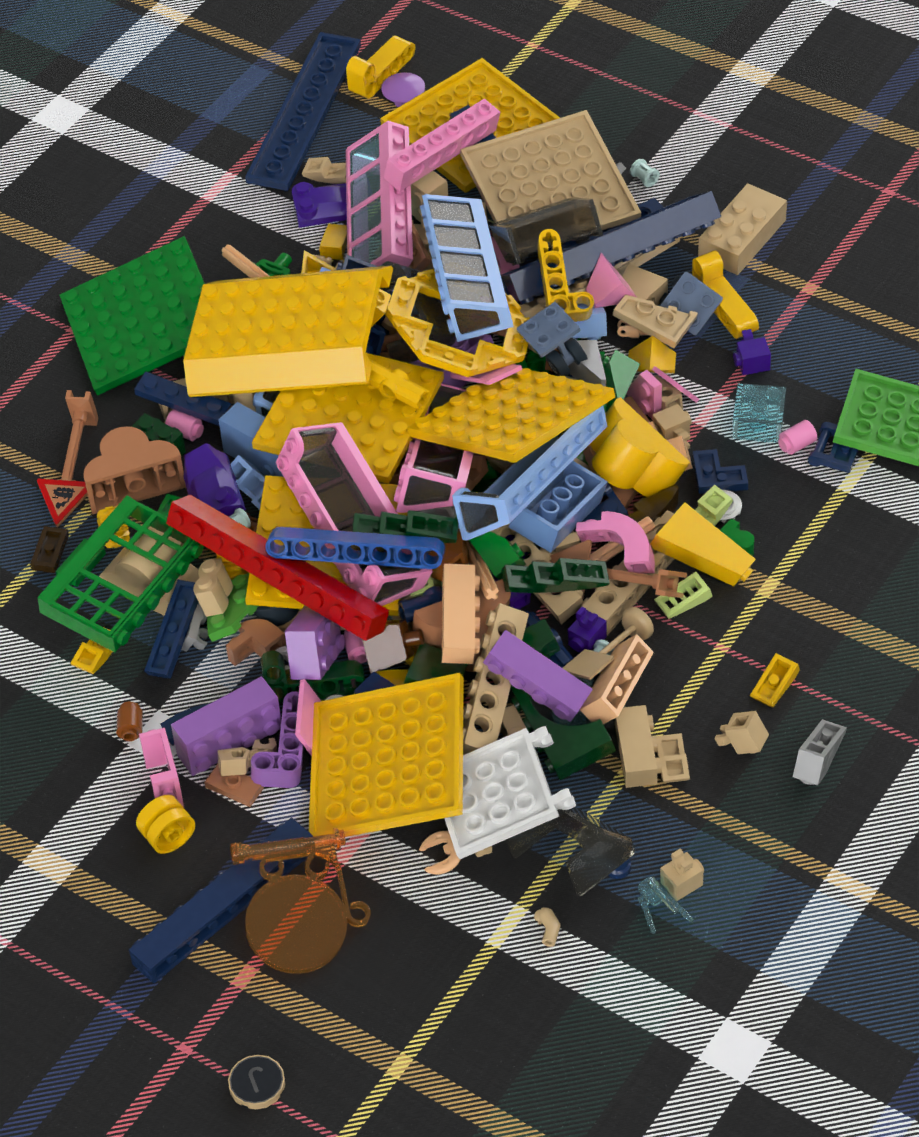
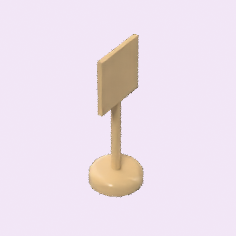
[563,607,654,680]

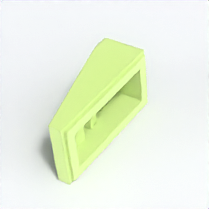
[654,572,713,619]

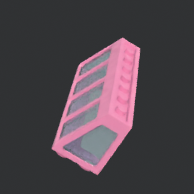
[346,121,413,291]

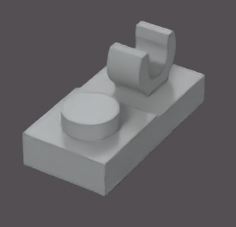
[181,602,208,652]

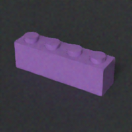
[483,630,593,722]

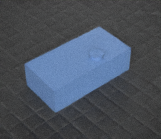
[219,402,308,477]
[509,461,608,553]

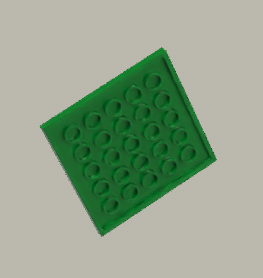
[60,236,205,396]

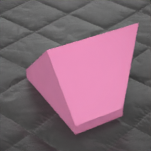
[585,253,636,308]

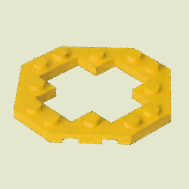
[385,264,530,377]

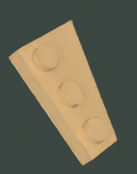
[613,295,698,348]

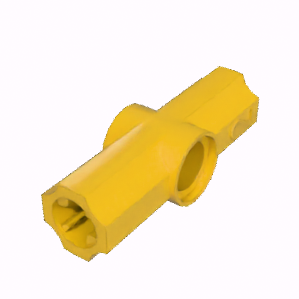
[368,360,430,410]

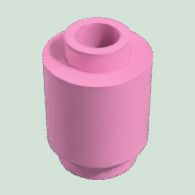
[344,630,367,663]

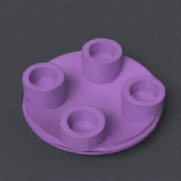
[381,73,425,107]

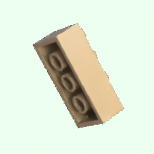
[698,183,787,275]

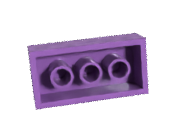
[171,676,281,776]

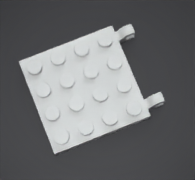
[444,726,576,859]

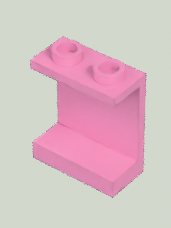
[139,728,184,808]

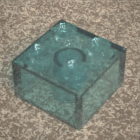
[732,383,786,443]

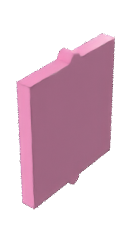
[652,366,700,403]

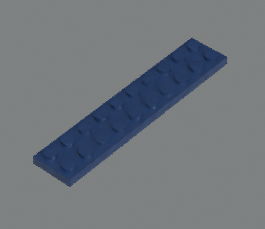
[245,32,361,191]

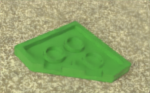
[207,573,259,642]

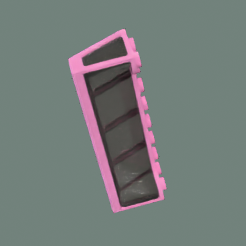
[394,384,474,513]
[275,422,433,606]

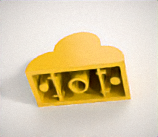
[590,397,691,497]

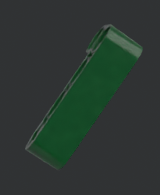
[260,650,365,705]

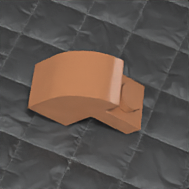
[226,619,286,666]

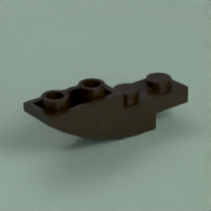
[596,485,679,549]

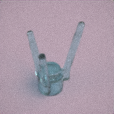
[637,877,694,934]

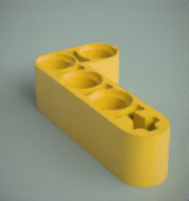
[346,36,415,99]
[537,229,594,322]
[692,250,759,339]

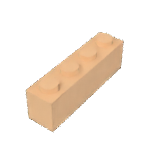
[442,564,480,664]
[580,634,654,724]

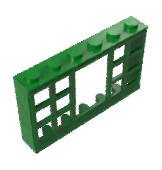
[37,495,204,653]

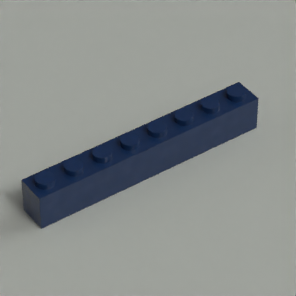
[129,817,316,984]

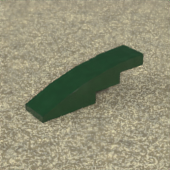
[352,510,459,544]
[501,558,610,593]

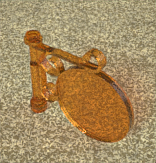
[230,828,371,974]

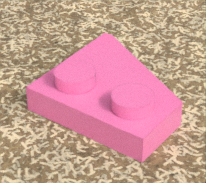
[626,370,662,420]

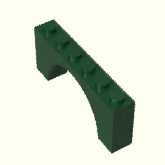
[510,619,616,780]

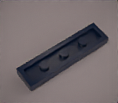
[134,372,231,426]
[144,579,198,679]

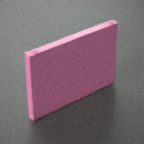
[450,364,522,385]
[295,679,321,756]

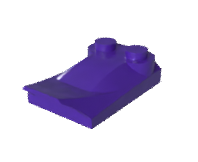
[291,179,374,228]
[183,443,246,517]

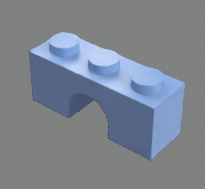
[231,455,265,510]

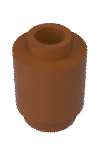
[116,701,143,741]

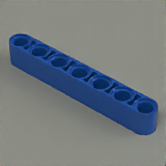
[265,527,445,569]

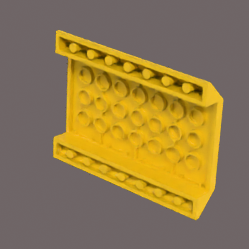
[183,266,393,397]

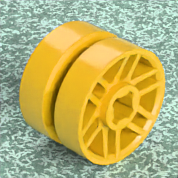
[136,795,195,854]

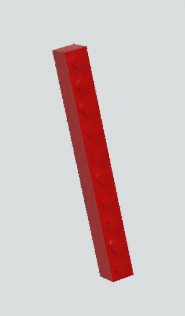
[166,495,390,641]

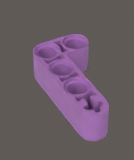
[251,691,304,788]

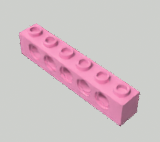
[384,98,500,192]

